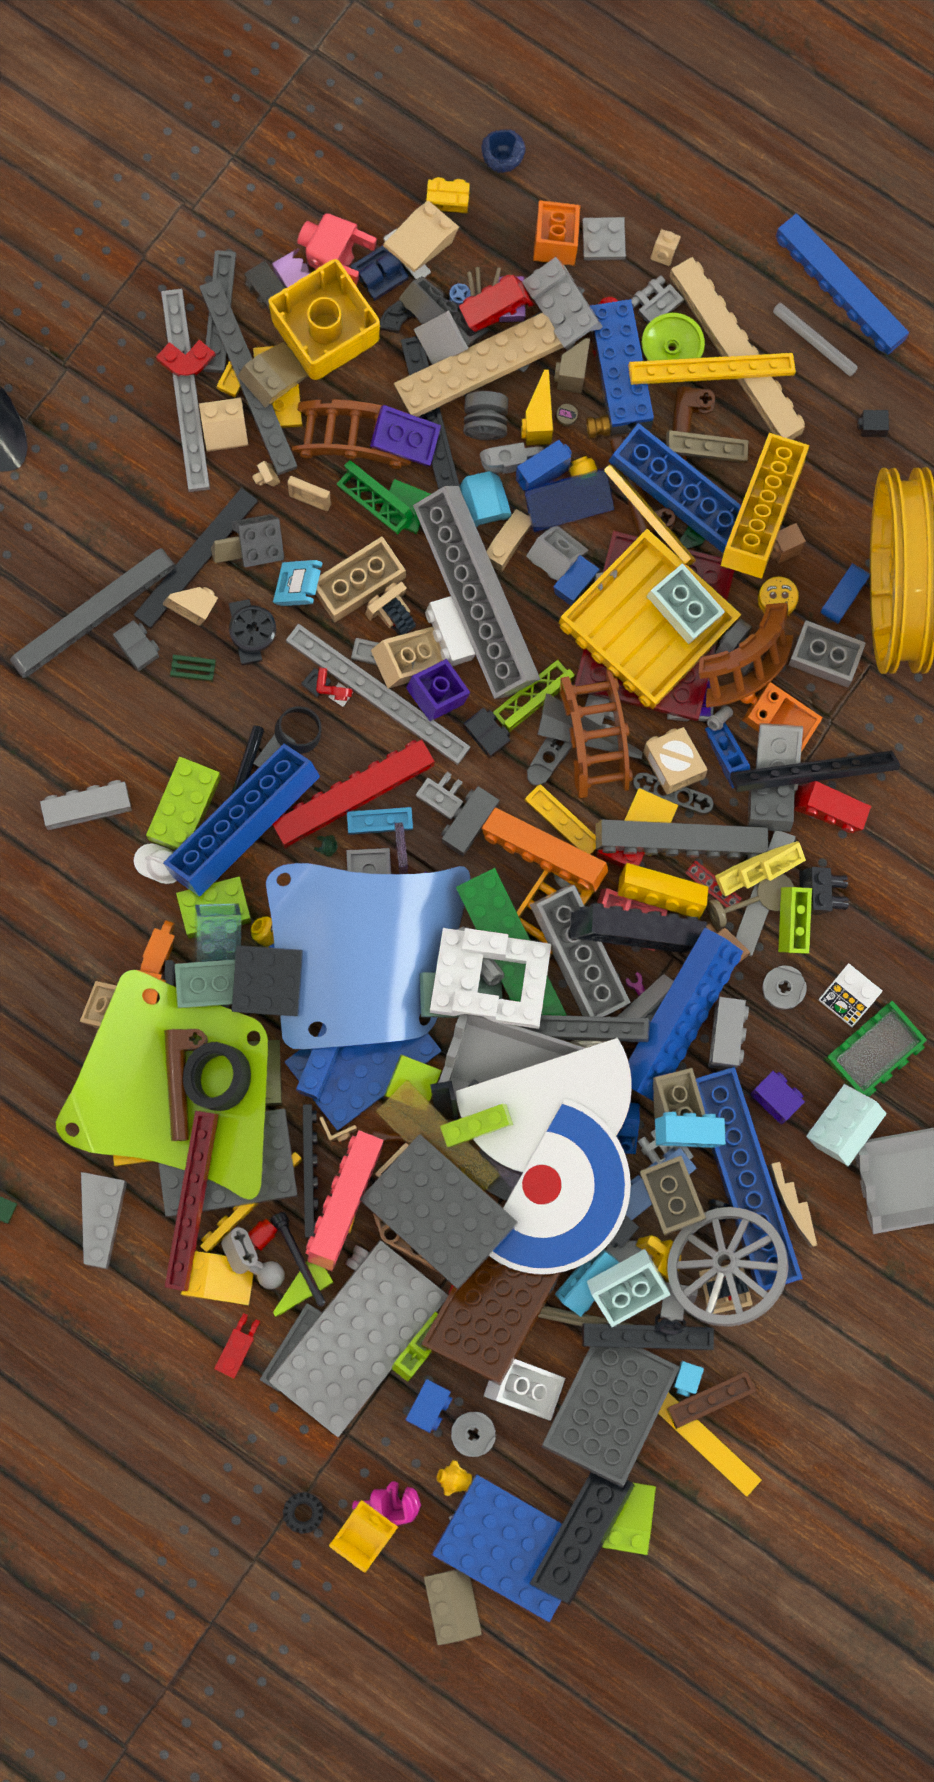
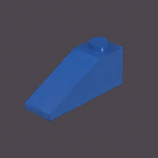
[705,722,750,789]

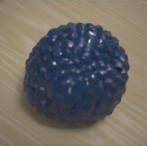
[481,129,526,173]

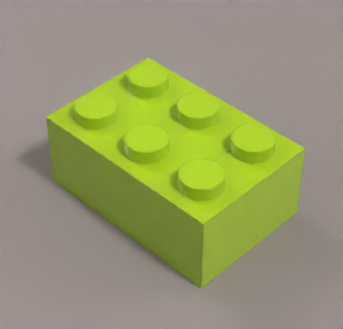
[176,876,251,939]

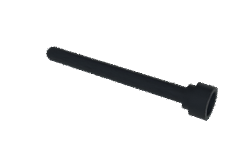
[270,1212,325,1306]

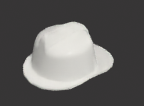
[134,843,177,884]

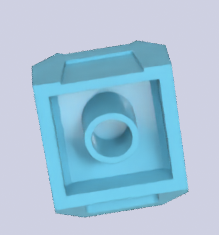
[460,471,511,527]

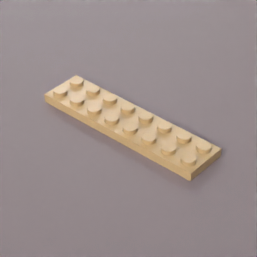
[394,313,563,417]

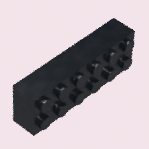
[570,903,707,953]

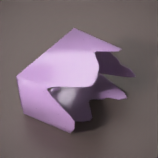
[272,248,310,288]

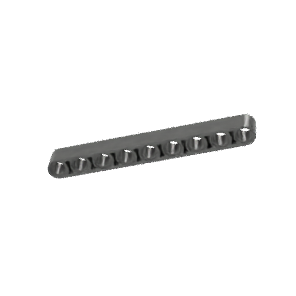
[10,548,175,678]

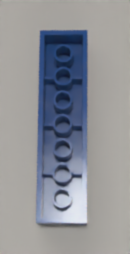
[608,423,741,554]
[163,744,320,897]
[628,928,743,1102]

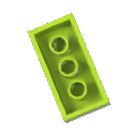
[146,757,221,851]

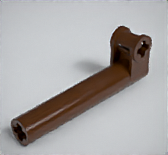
[672,386,715,461]
[610,436,675,537]
[164,1029,208,1141]

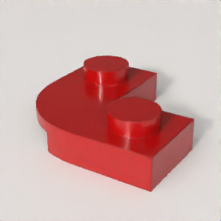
[156,340,216,377]

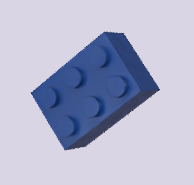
[406,1379,452,1433]

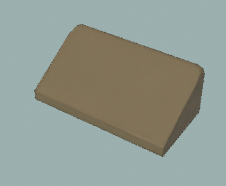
[211,536,242,563]

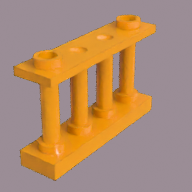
[517,870,594,957]

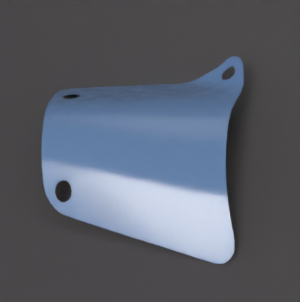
[266,863,470,1049]

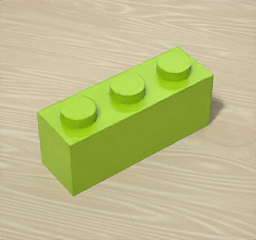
[778,887,812,953]
[440,1104,513,1147]

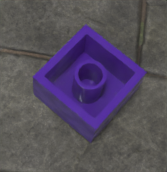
[406,659,470,721]
[750,1071,805,1125]

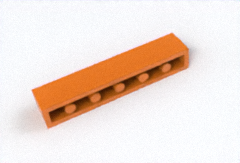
[482,808,608,892]

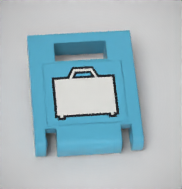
[273,560,322,606]

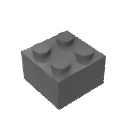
[748,784,794,832]

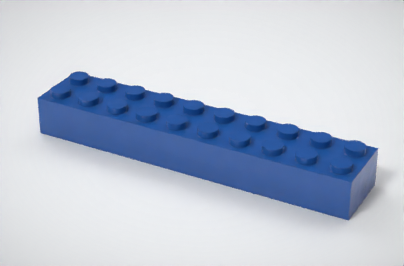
[696,1067,803,1291]

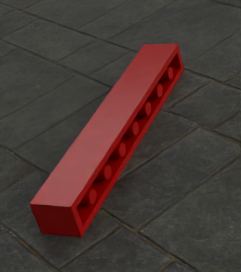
[272,740,435,848]

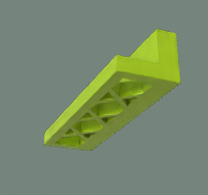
[493,660,575,733]

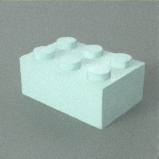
[647,563,725,644]
[806,1084,887,1166]
[587,1249,670,1327]

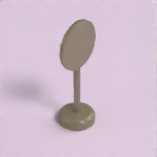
[707,874,794,929]

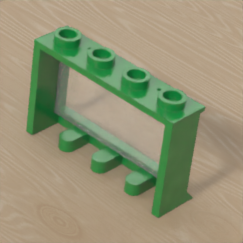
[824,1001,927,1097]

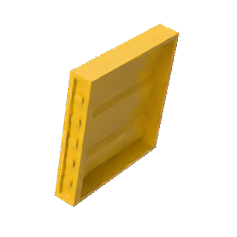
[559,529,741,709]

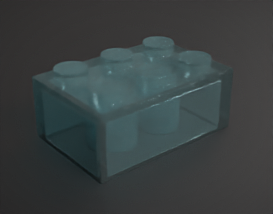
[195,903,241,962]

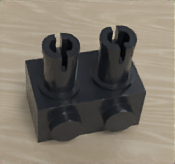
[799,867,849,915]

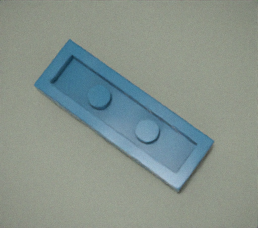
[347,807,413,835]

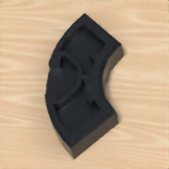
[379,300,416,333]

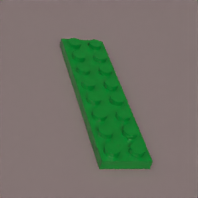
[456,868,567,1016]

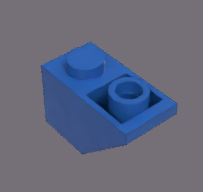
[616,1103,640,1154]

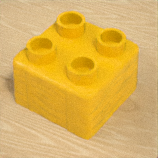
[269,259,380,380]

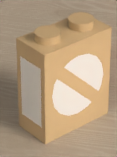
[643,727,708,795]

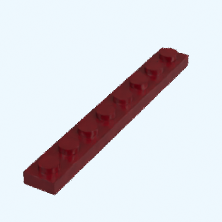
[164,1111,219,1291]

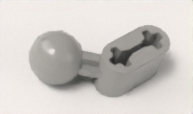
[222,1227,285,1289]

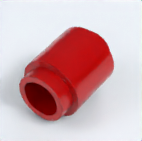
[248,1219,277,1251]

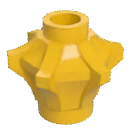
[437,1460,472,1496]

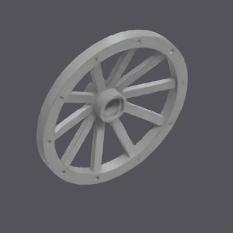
[668,1207,788,1326]

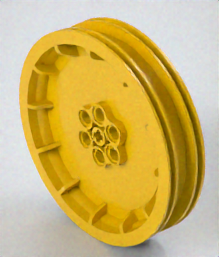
[870,467,934,674]

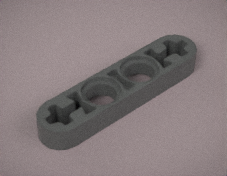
[633,773,713,815]

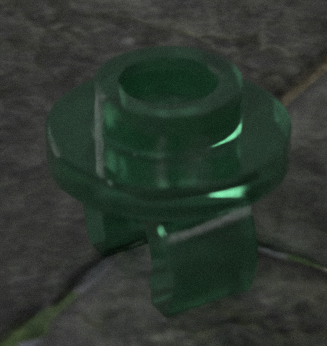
[314,835,338,857]

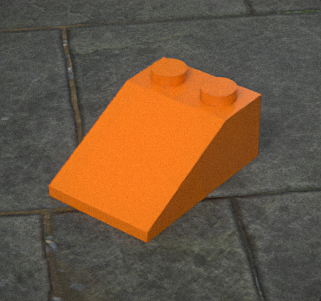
[533,200,580,265]

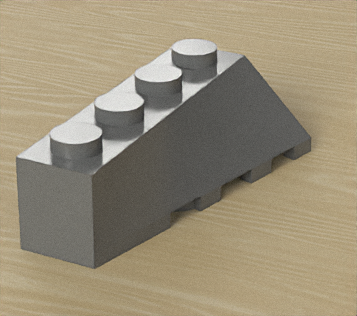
[399,276,489,348]

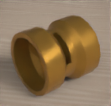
[586,415,611,439]

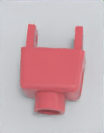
[297,213,377,285]

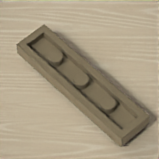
[666,430,748,463]

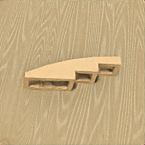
[769,1162,817,1247]

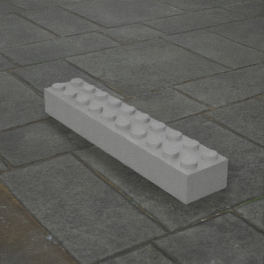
[413,486,540,699]

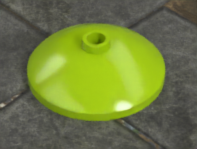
[642,313,705,361]

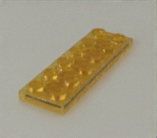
[376,1080,500,1191]

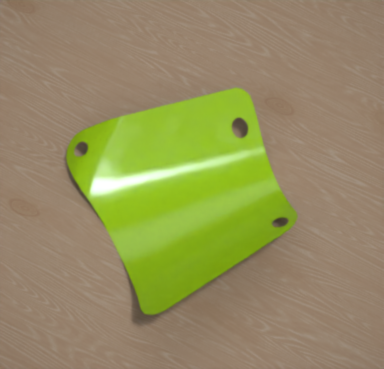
[56,970,268,1200]

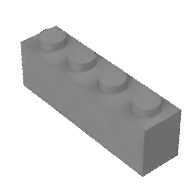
[40,780,132,830]

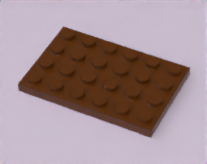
[421,1256,562,1385]

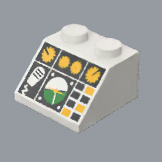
[819,963,882,1027]

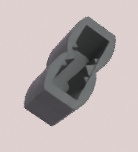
[113,620,160,672]

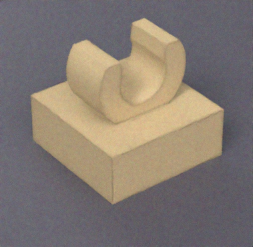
[252,461,280,487]

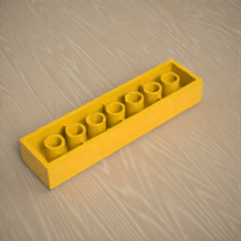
[721,433,809,579]

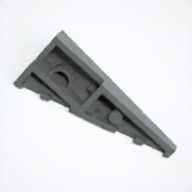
[537,693,642,759]

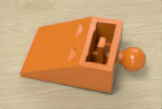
[740,682,823,752]

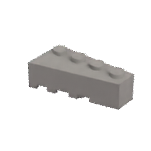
[81,1172,127,1270]

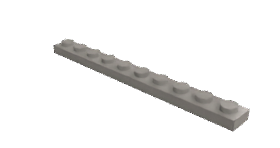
[161,289,210,492]
[286,624,470,765]

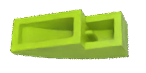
[392,1311,438,1382]

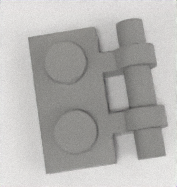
[631,276,684,324]

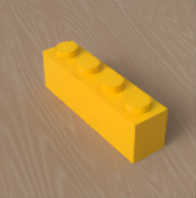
[617,863,708,919]

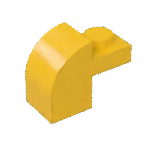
[636,1235,681,1283]

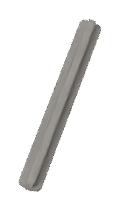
[773,303,858,376]

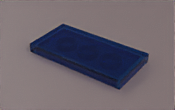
[524,468,615,532]

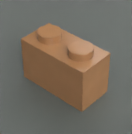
[770,523,806,564]

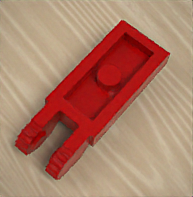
[214,1313,261,1379]

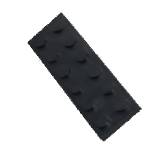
[530,1472,635,1606]

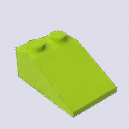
[602,1483,656,1555]

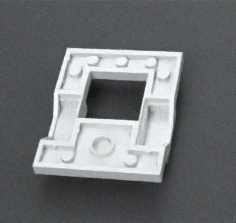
[430,928,551,1029]

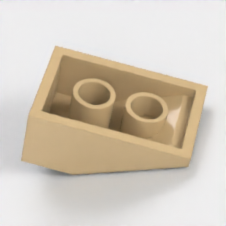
[383,201,459,272]
[371,627,443,689]

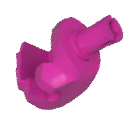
[352,1482,421,1526]

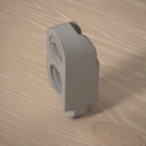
[480,443,544,474]

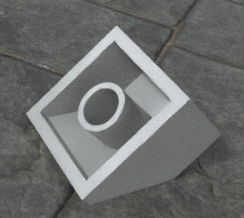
[527,524,588,581]

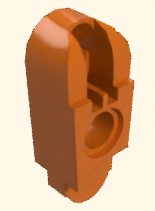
[141,920,175,974]

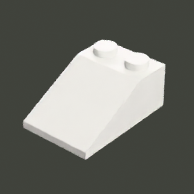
[484,1359,565,1421]

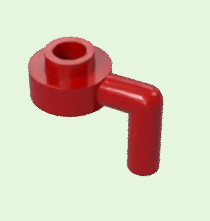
[316,668,353,701]

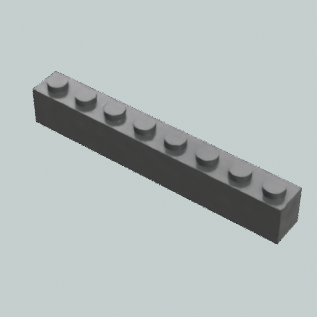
[596,820,768,859]

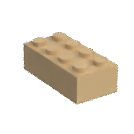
[315,537,406,622]

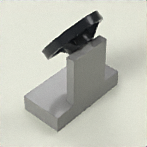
[654,1282,698,1335]

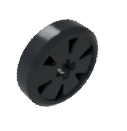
[229,605,276,653]

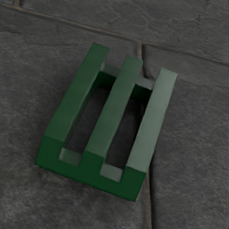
[170,655,216,682]

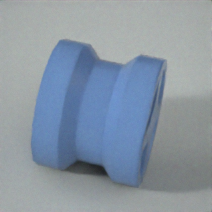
[450,283,470,309]

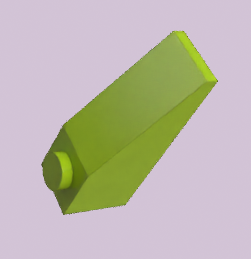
[273,1261,333,1317]

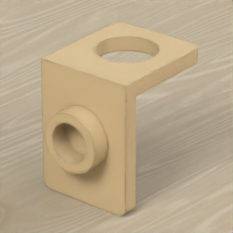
[320,1117,357,1143]

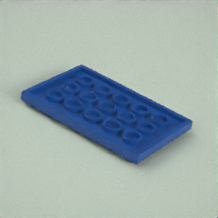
[285,1033,442,1131]
[432,1475,562,1622]

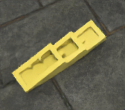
[715,841,806,896]

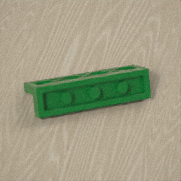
[336,460,414,535]

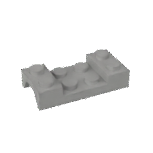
[522,257,603,350]

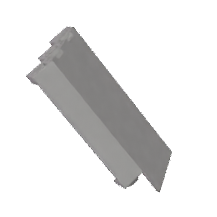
[438,1014,585,1101]
[855,1128,934,1234]

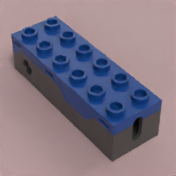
[590,297,654,436]

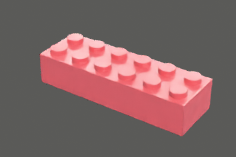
[305,1131,383,1271]

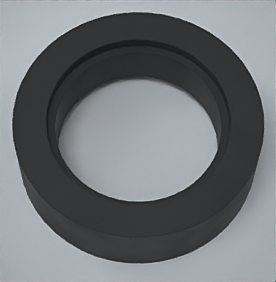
[183,1042,251,1111]

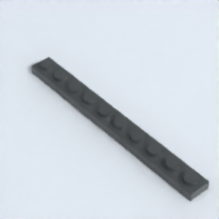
[199,279,297,475]

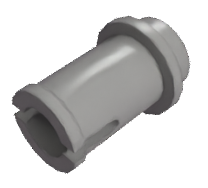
[707,705,733,731]

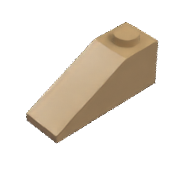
[486,509,534,573]

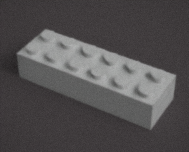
[530,885,630,1017]

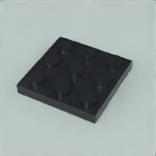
[232,945,303,1016]

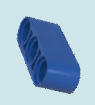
[820,563,871,624]

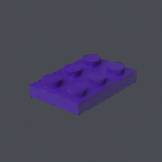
[370,405,441,467]

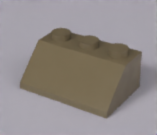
[424,1569,482,1645]

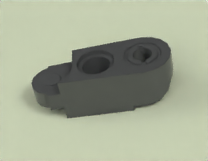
[527,737,572,786]

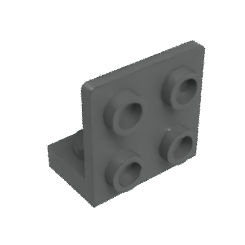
[231,514,284,567]

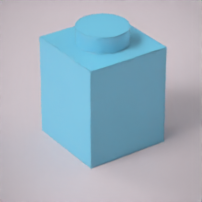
[673,1361,704,1397]

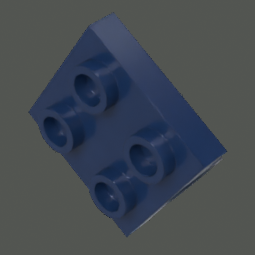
[351,245,409,301]

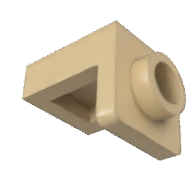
[651,229,681,266]

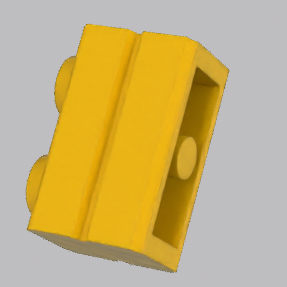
[426,177,470,213]

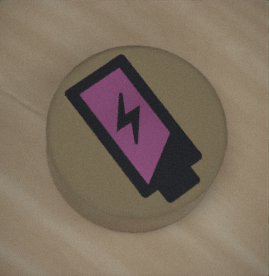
[556,404,578,426]

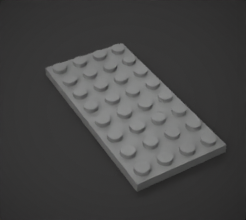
[268,1240,448,1437]

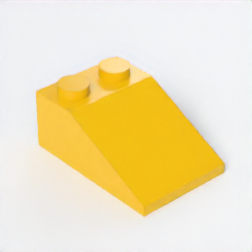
[521,370,553,445]
[181,1251,254,1305]

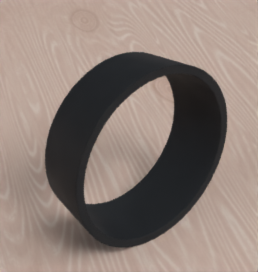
[275,706,321,754]

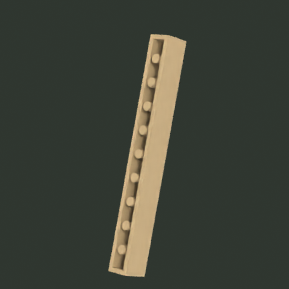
[670,257,805,440]

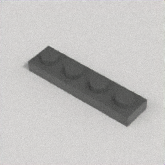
[260,1303,322,1392]

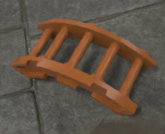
[292,400,411,469]
[699,603,794,707]
[560,670,633,798]

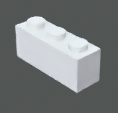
[425,596,476,666]

